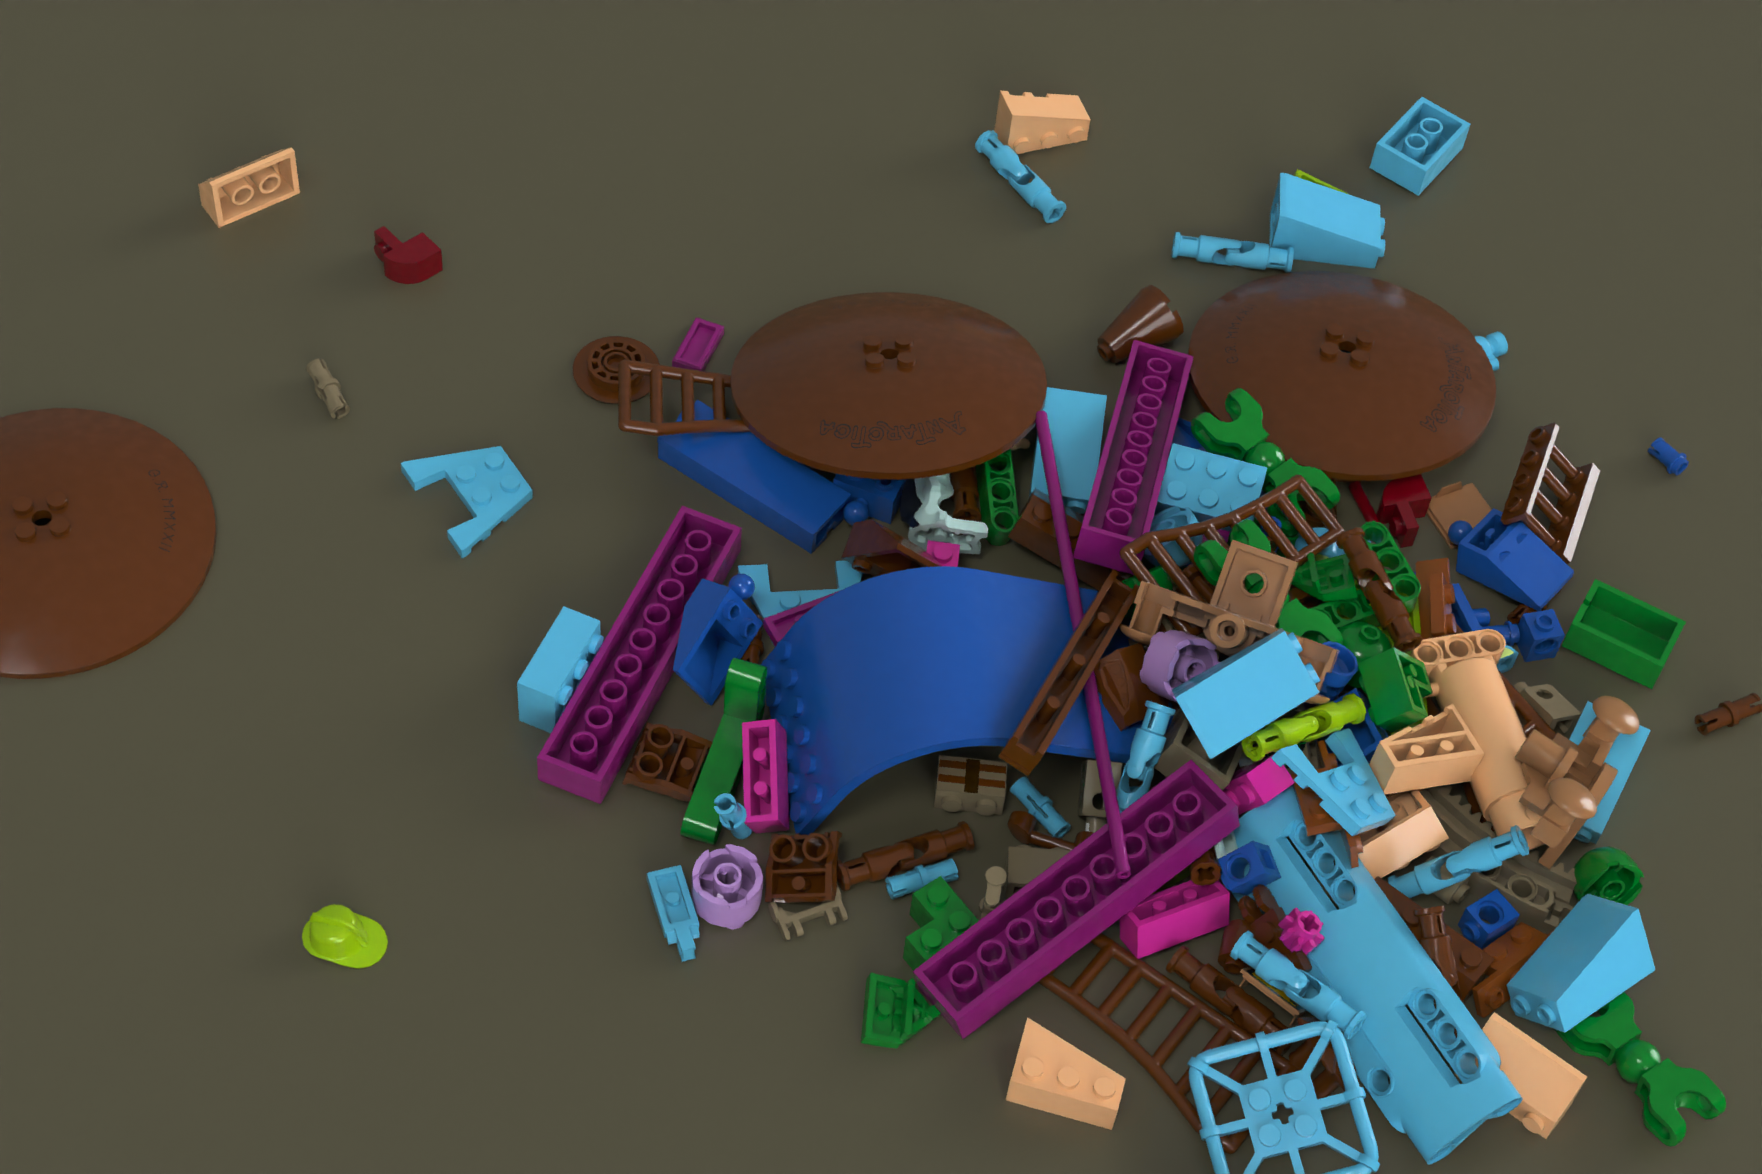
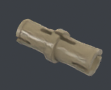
[306,358,350,419]

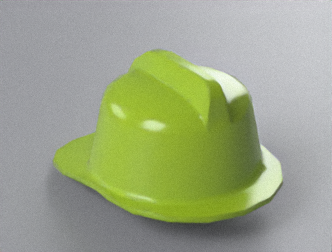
[302,904,388,969]

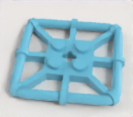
[1187,1020,1380,1174]

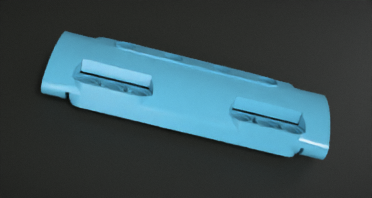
[1232,786,1523,1164]

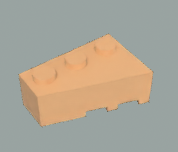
[994,90,1091,154]
[1369,703,1484,794]
[1006,1017,1126,1130]

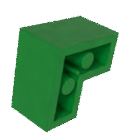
[1358,647,1433,732]
[903,876,979,971]

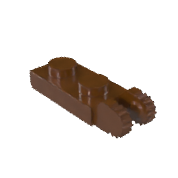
[1237,884,1312,973]

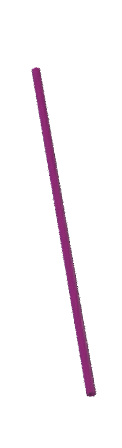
[1035,411,1131,879]

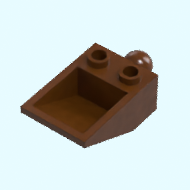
[841,519,942,577]

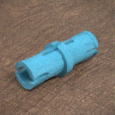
[1010,776,1071,838]
[714,793,752,839]
[885,858,959,899]

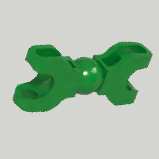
[1191,388,1340,536]
[1194,519,1344,645]
[1555,992,1726,1147]

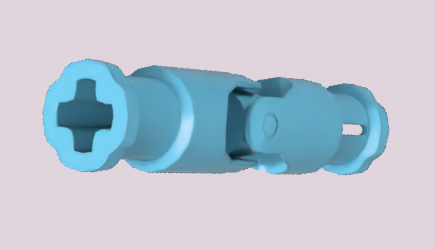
[975,130,1066,223]
[1171,232,1294,273]
[1116,700,1176,813]
[1388,825,1529,898]
[1230,930,1367,1041]

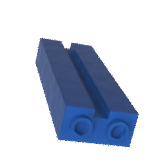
[657,400,851,554]

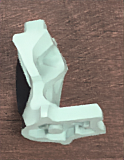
[900,474,988,554]

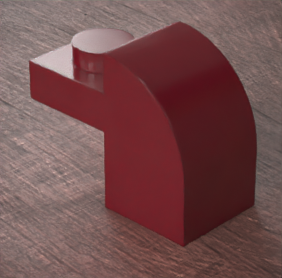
[374,226,443,284]
[1376,474,1432,548]

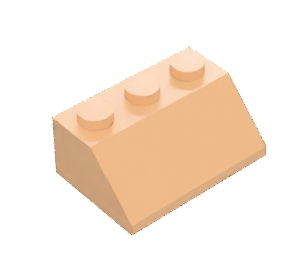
[198,147,300,228]
[1358,790,1449,879]
[1454,1012,1587,1139]

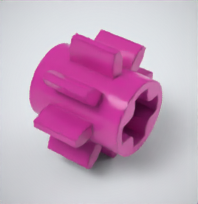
[1278,907,1325,955]

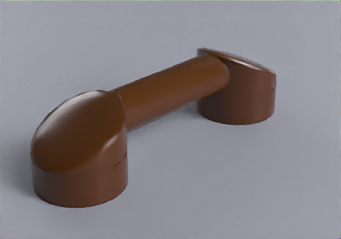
[1007,811,1093,850]

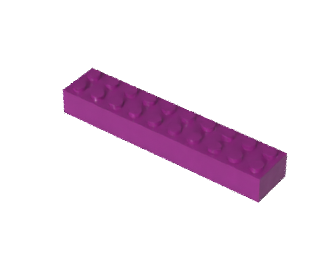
[1073,340,1194,575]
[537,506,742,804]
[913,760,1240,1040]

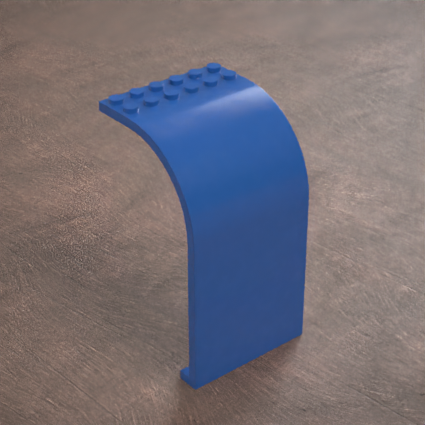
[761,566,1174,835]

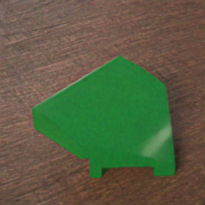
[1291,553,1358,601]
[861,973,941,1048]

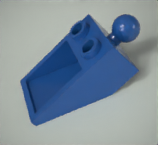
[833,474,906,526]
[1448,508,1574,611]
[673,574,763,706]

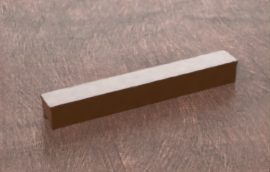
[998,569,1140,776]

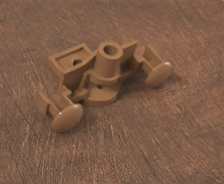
[1119,540,1340,704]
[1515,696,1639,869]

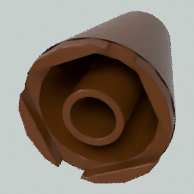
[1097,285,1184,363]

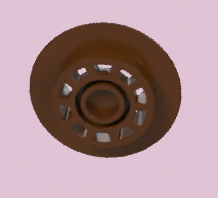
[573,336,660,404]

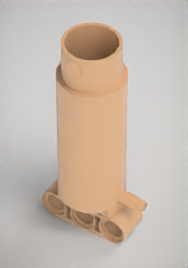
[1410,629,1545,850]

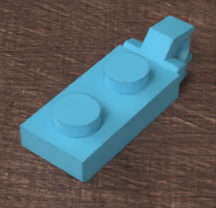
[646,865,700,962]

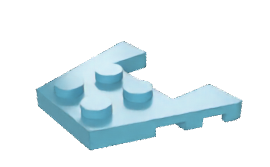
[401,446,533,558]
[738,560,864,647]
[1271,728,1396,836]

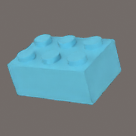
[1369,97,1471,196]
[1154,443,1267,535]
[517,606,604,733]

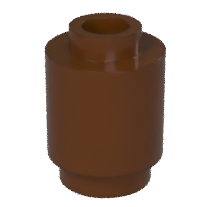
[1218,919,1256,975]

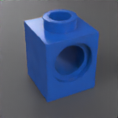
[1516,609,1565,662]
[1218,841,1281,896]
[1458,889,1520,950]

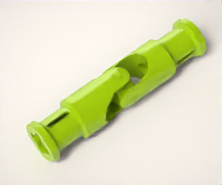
[1241,693,1366,761]

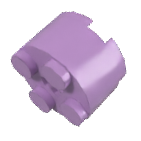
[1140,630,1220,703]
[691,844,763,930]

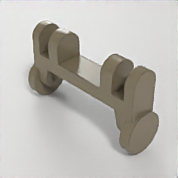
[979,866,1007,920]
[768,885,848,941]

